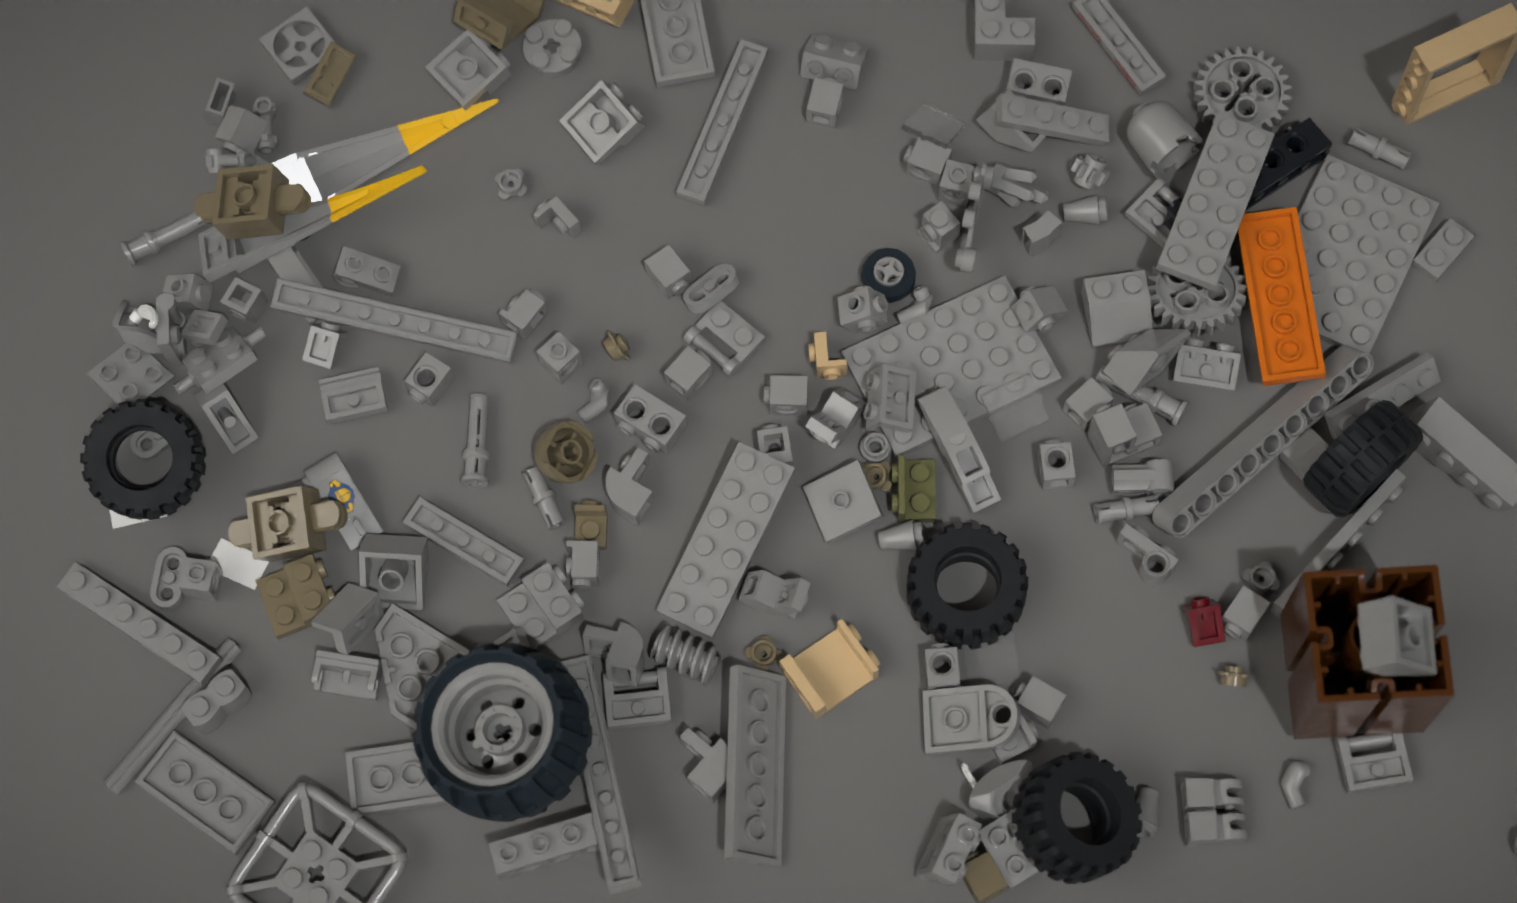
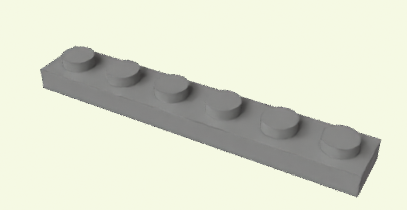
[676,39,769,206]
[1270,469,1406,619]
[56,562,223,686]

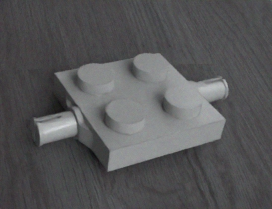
[173,326,267,396]

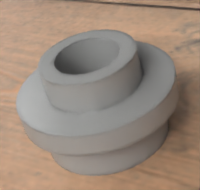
[860,432,891,463]

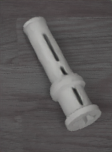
[119,211,212,266]
[1095,364,1189,427]
[461,393,490,488]

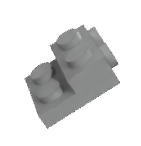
[425,30,512,111]
[559,80,646,165]
[496,562,585,650]
[914,813,982,886]

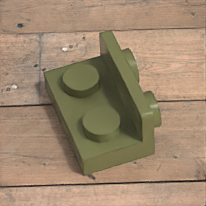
[892,455,936,523]

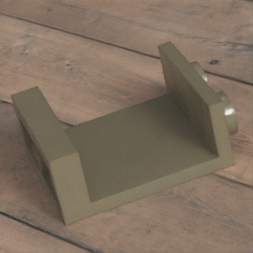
[454,0,545,50]

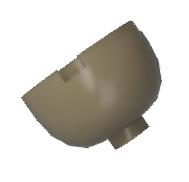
[534,421,598,483]

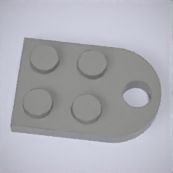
[922,684,1021,756]

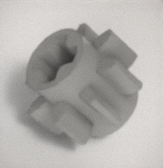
[1070,152,1111,190]

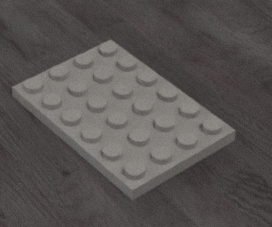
[1298,154,1440,354]
[841,275,1062,459]

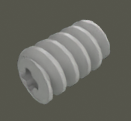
[650,624,721,686]

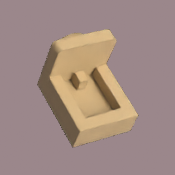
[808,332,848,380]

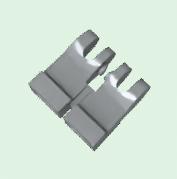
[1180,778,1248,847]

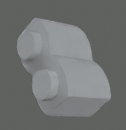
[181,669,253,735]

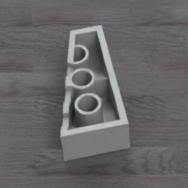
[1408,397,1517,512]

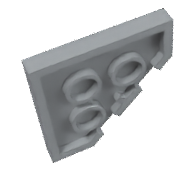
[374,603,471,731]

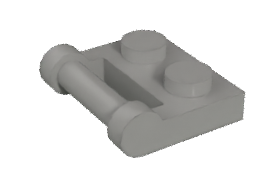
[1125,177,1183,248]
[156,293,188,366]
[683,301,765,378]
[603,666,672,730]
[1335,733,1414,793]

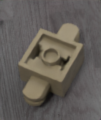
[193,164,311,240]
[228,486,348,562]

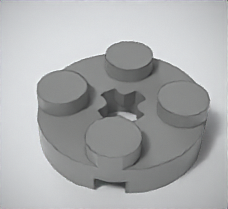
[523,19,582,78]

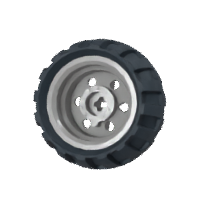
[413,643,592,822]

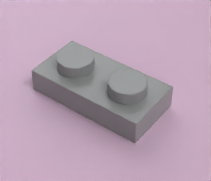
[1411,218,1475,283]

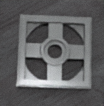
[259,7,336,85]

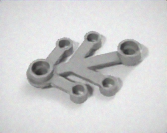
[955,161,995,273]

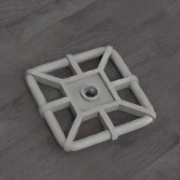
[225,781,409,903]

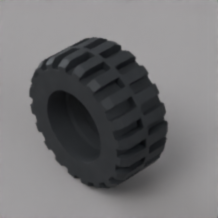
[80,399,206,520]
[1303,400,1423,518]
[906,522,1028,650]
[1012,752,1142,884]

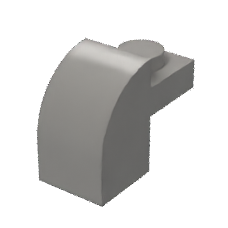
[805,387,867,449]
[605,448,654,526]
[738,570,811,619]
[583,622,645,687]
[680,728,728,803]

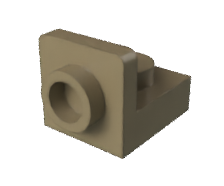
[574,501,608,550]

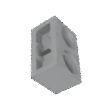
[1006,58,1073,106]
[614,384,688,455]

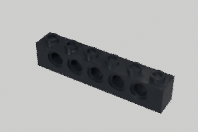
[1164,117,1333,231]

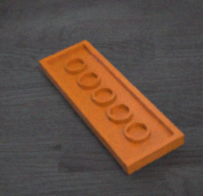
[1237,207,1326,386]

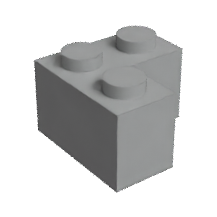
[974,0,1035,61]
[1087,403,1163,468]

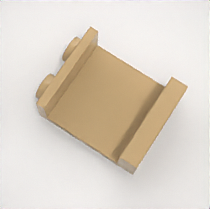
[779,619,880,719]

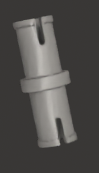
[1348,127,1412,170]
[523,467,566,530]
[1094,494,1159,524]

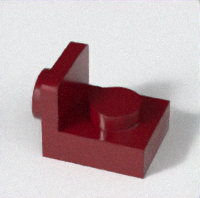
[1182,596,1226,647]

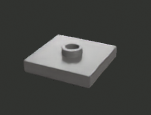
[803,460,884,544]

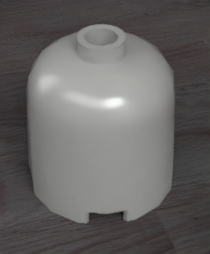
[1127,101,1203,178]

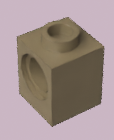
[962,851,1008,903]

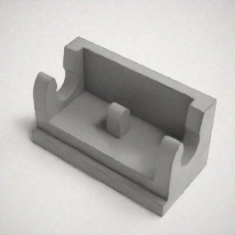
[311,650,383,701]

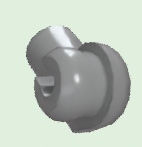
[896,285,933,323]
[577,378,610,424]
[1281,761,1310,810]

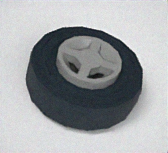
[861,248,916,303]

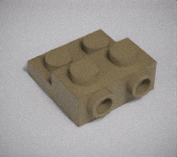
[255,554,336,640]

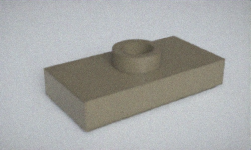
[303,41,357,108]

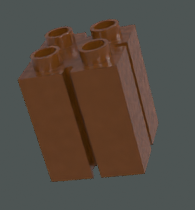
[1280,565,1455,739]

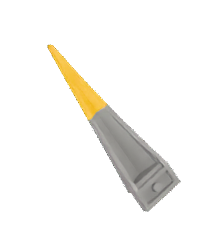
[271,99,499,202]
[198,166,427,283]

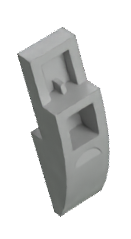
[917,386,1001,513]

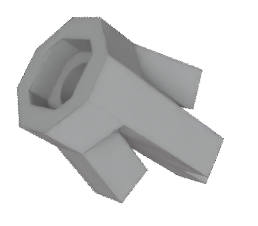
[987,161,1049,207]

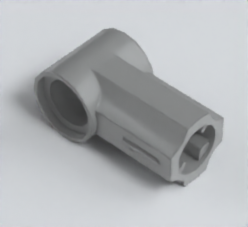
[1111,459,1174,498]

